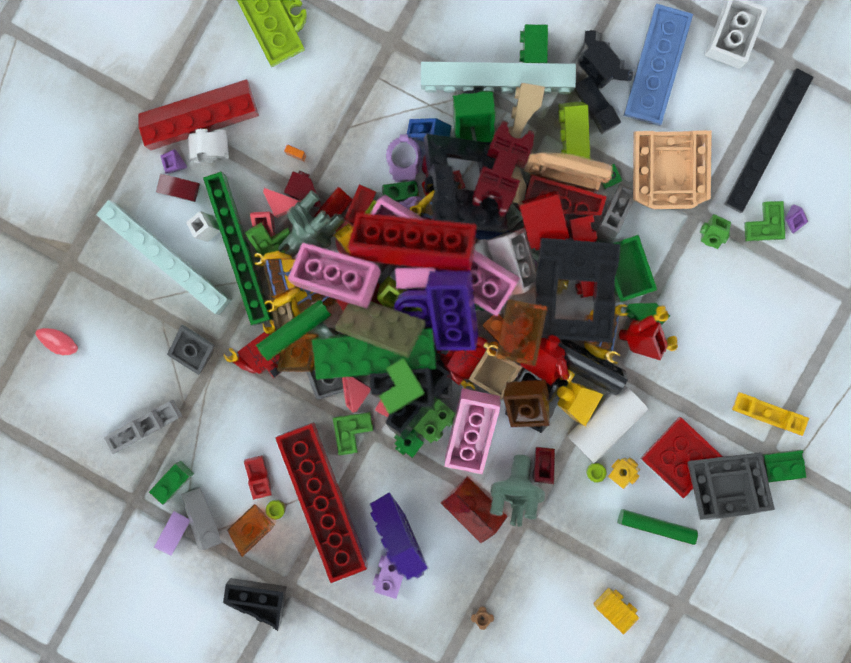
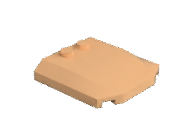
[633,130,712,209]
[524,153,612,193]

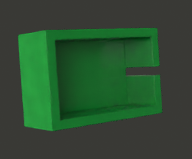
[453,91,495,143]
[614,235,657,303]

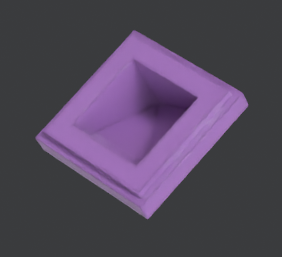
[161,149,187,174]
[785,204,808,234]

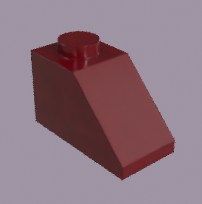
[284,170,322,209]

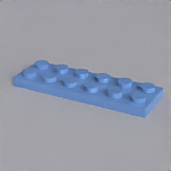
[623,3,693,126]

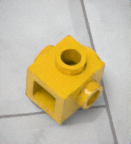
[608,457,640,489]

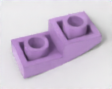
[154,511,190,556]

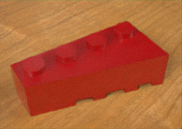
[520,175,607,215]
[566,215,597,298]

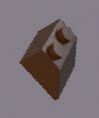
[503,380,550,427]

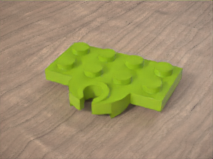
[237,0,307,67]

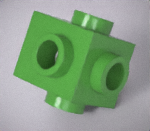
[700,214,731,249]

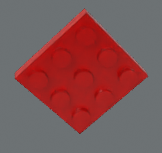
[640,417,723,499]

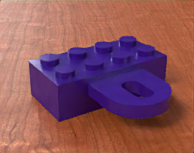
[394,271,479,350]
[370,492,429,580]

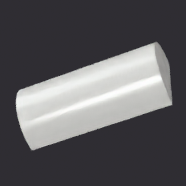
[567,386,649,463]

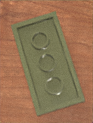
[335,301,425,357]

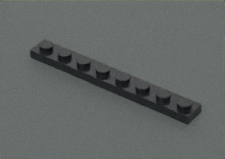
[724,68,814,213]

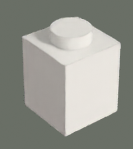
[186,211,220,242]

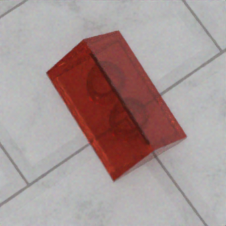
[440,476,508,543]

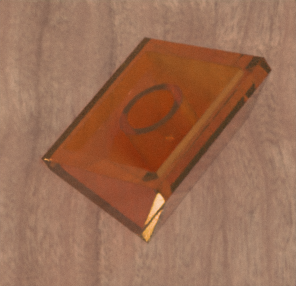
[277,333,319,372]
[227,504,275,557]

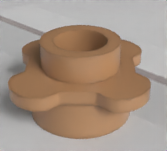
[471,606,494,630]

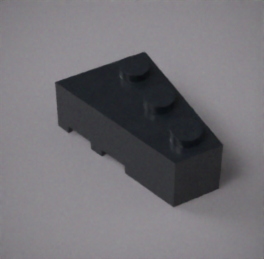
[369,368,435,411]
[223,578,287,631]

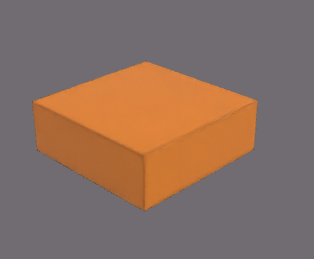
[284,145,306,162]

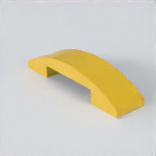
[732,392,809,436]

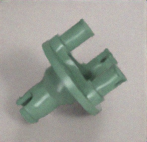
[278,191,345,259]
[490,455,545,527]

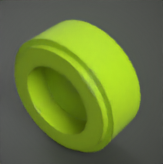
[586,463,606,483]
[266,500,286,520]

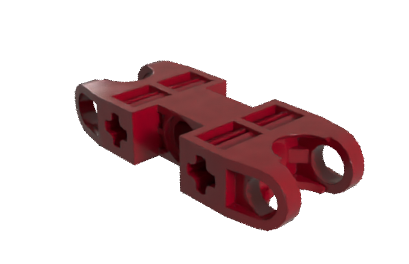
[472,120,534,217]

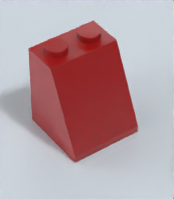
[518,191,569,250]

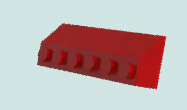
[138,79,259,150]
[348,213,476,272]

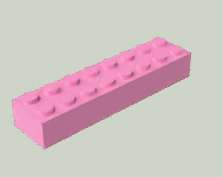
[371,195,520,316]

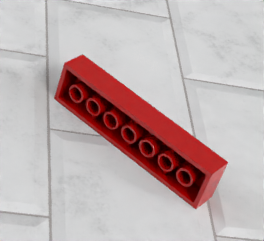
[275,422,368,584]

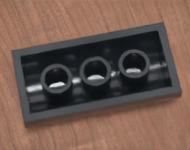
[558,339,628,395]

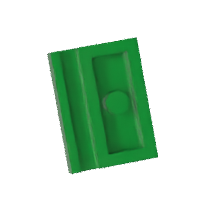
[762,450,806,483]

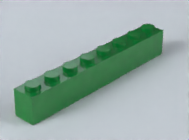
[203,172,273,326]

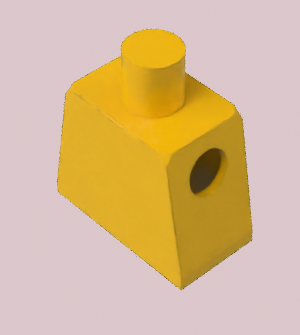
[557,382,603,426]

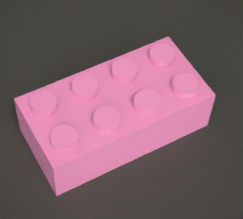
[288,243,381,308]
[445,388,501,474]

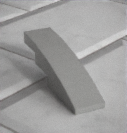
[104,400,182,454]

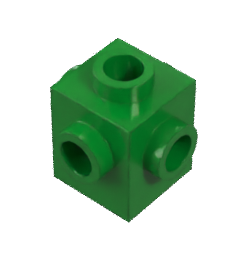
[394,429,424,458]

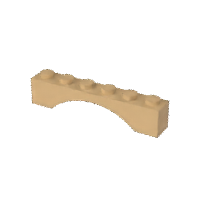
[509,83,545,203]

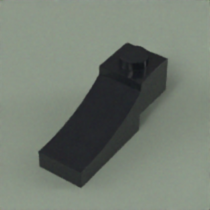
[575,75,621,135]

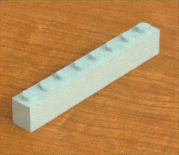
[421,62,576,94]
[96,200,232,315]

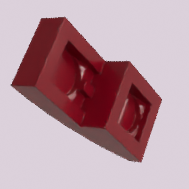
[156,174,200,202]

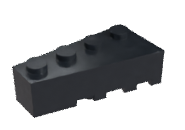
[385,363,452,440]

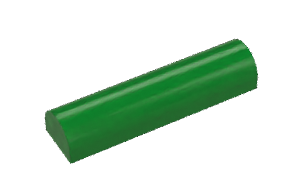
[256,300,332,361]
[617,509,698,545]

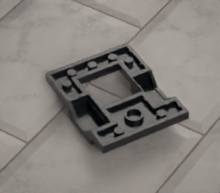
[423,133,508,233]
[532,238,620,343]

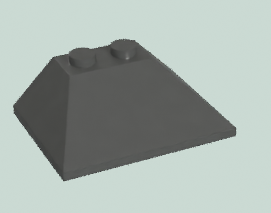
[688,452,775,520]

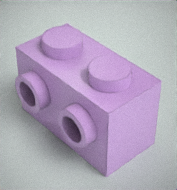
[372,551,404,599]

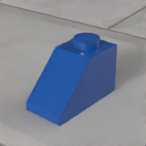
[407,118,452,142]

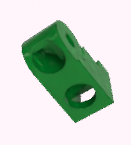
[382,181,420,202]

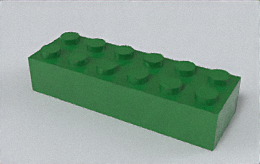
[312,327,436,380]

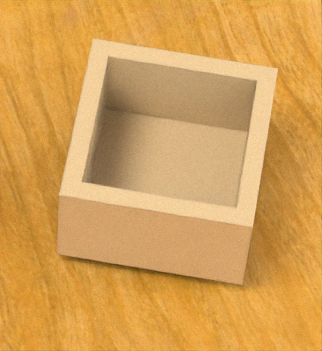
[468,348,522,400]

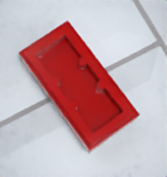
[344,184,377,224]
[314,187,352,218]

